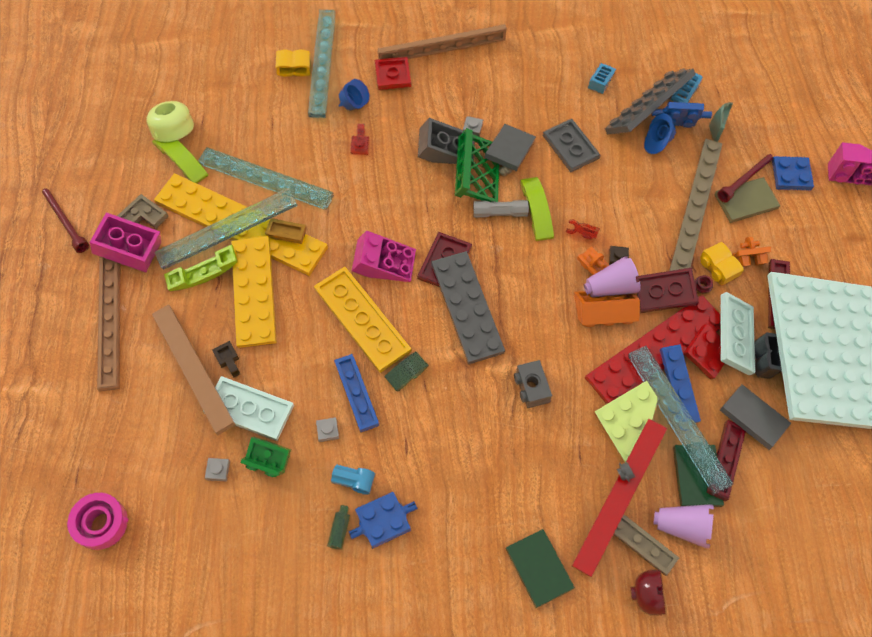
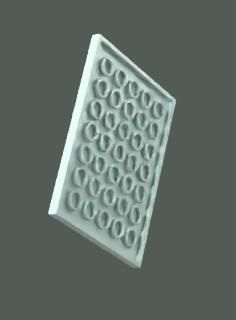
[767,272,872,429]

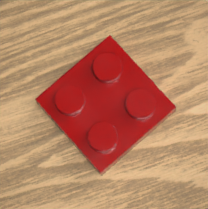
[375,57,411,90]
[683,324,725,379]

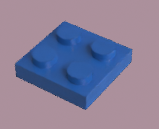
[772,156,814,190]

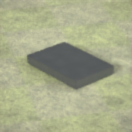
[543,119,601,172]
[484,124,536,171]
[720,385,791,450]

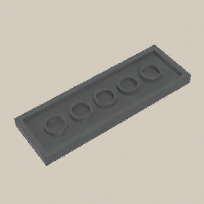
[605,68,696,134]
[431,251,505,365]

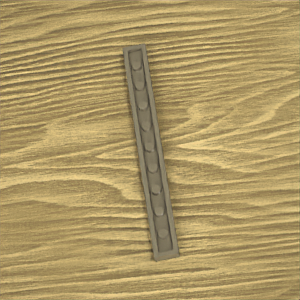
[669,139,723,271]

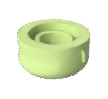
[146,101,194,142]

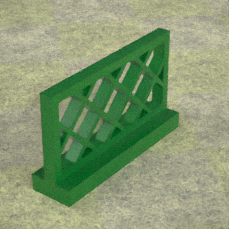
[455,128,500,202]

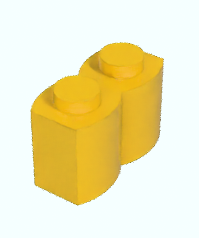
[276,49,311,77]
[700,242,744,285]

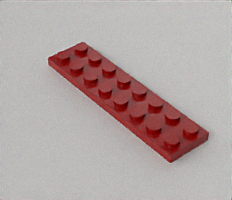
[585,295,721,404]

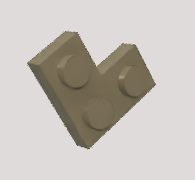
[117,194,169,229]

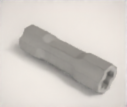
[473,200,529,218]

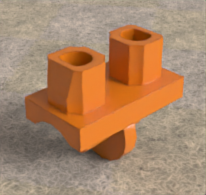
[732,237,772,267]
[577,246,609,275]

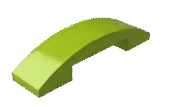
[152,139,209,184]
[520,177,554,241]
[164,245,238,291]

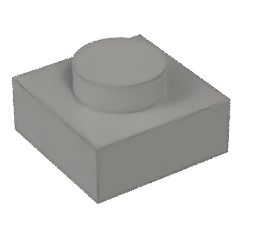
[463,116,483,137]
[316,417,339,442]
[205,458,230,482]

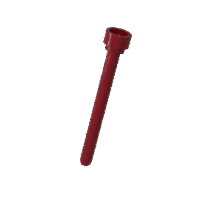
[717,154,773,203]
[42,188,89,253]

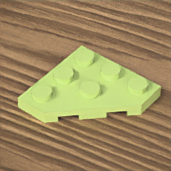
[595,381,658,462]

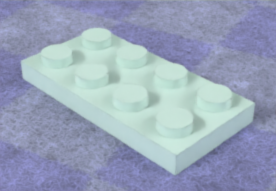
[720,292,755,375]
[203,376,294,441]

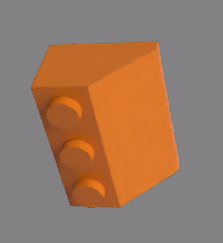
[574,291,640,327]

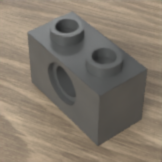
[514,360,552,409]

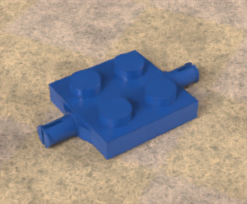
[652,102,712,128]
[348,491,417,549]

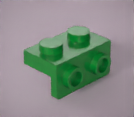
[240,437,292,477]

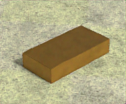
[265,218,307,244]

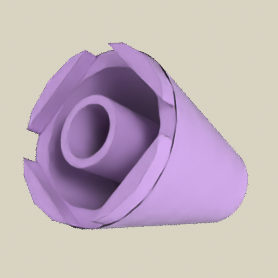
[584,256,641,297]
[654,505,714,549]

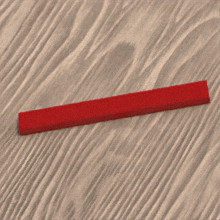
[572,419,668,577]

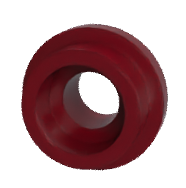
[695,275,713,294]

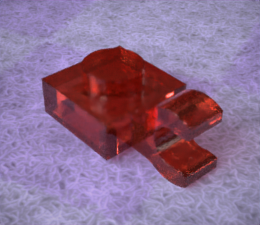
[350,124,370,155]
[566,219,600,239]

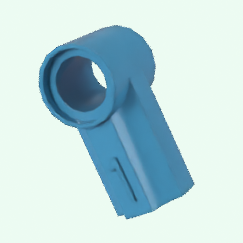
[331,464,375,495]

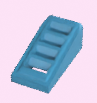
[588,63,616,94]
[670,73,703,103]

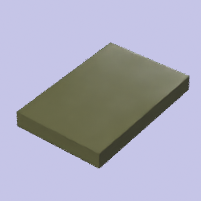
[714,177,780,223]

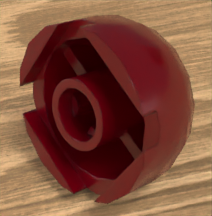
[631,570,666,616]

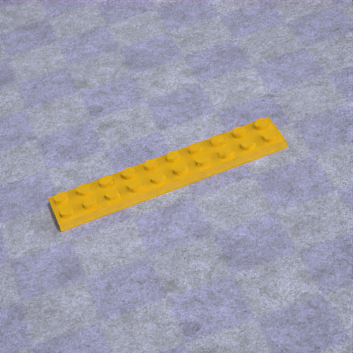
[154,173,328,276]

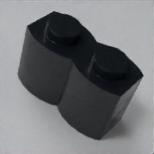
[754,332,782,379]

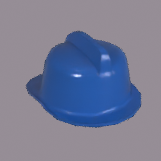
[339,79,370,110]
[644,113,676,154]

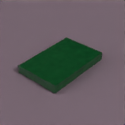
[673,445,724,507]
[505,529,575,608]

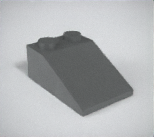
[418,118,474,164]

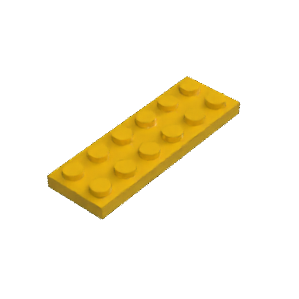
[231,236,277,348]
[314,267,412,373]

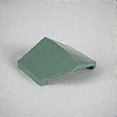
[709,102,733,142]

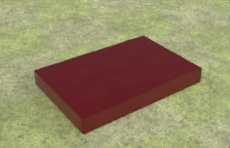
[417,232,472,287]
[636,267,699,313]

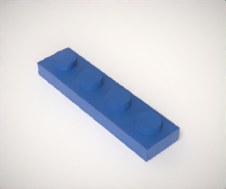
[659,344,701,426]
[334,354,380,433]

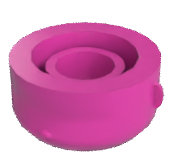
[67,493,129,550]

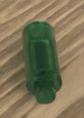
[327,505,350,550]

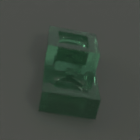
[384,351,429,392]

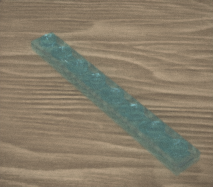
[308,10,336,118]
[198,147,334,210]
[155,188,298,270]
[628,346,733,495]

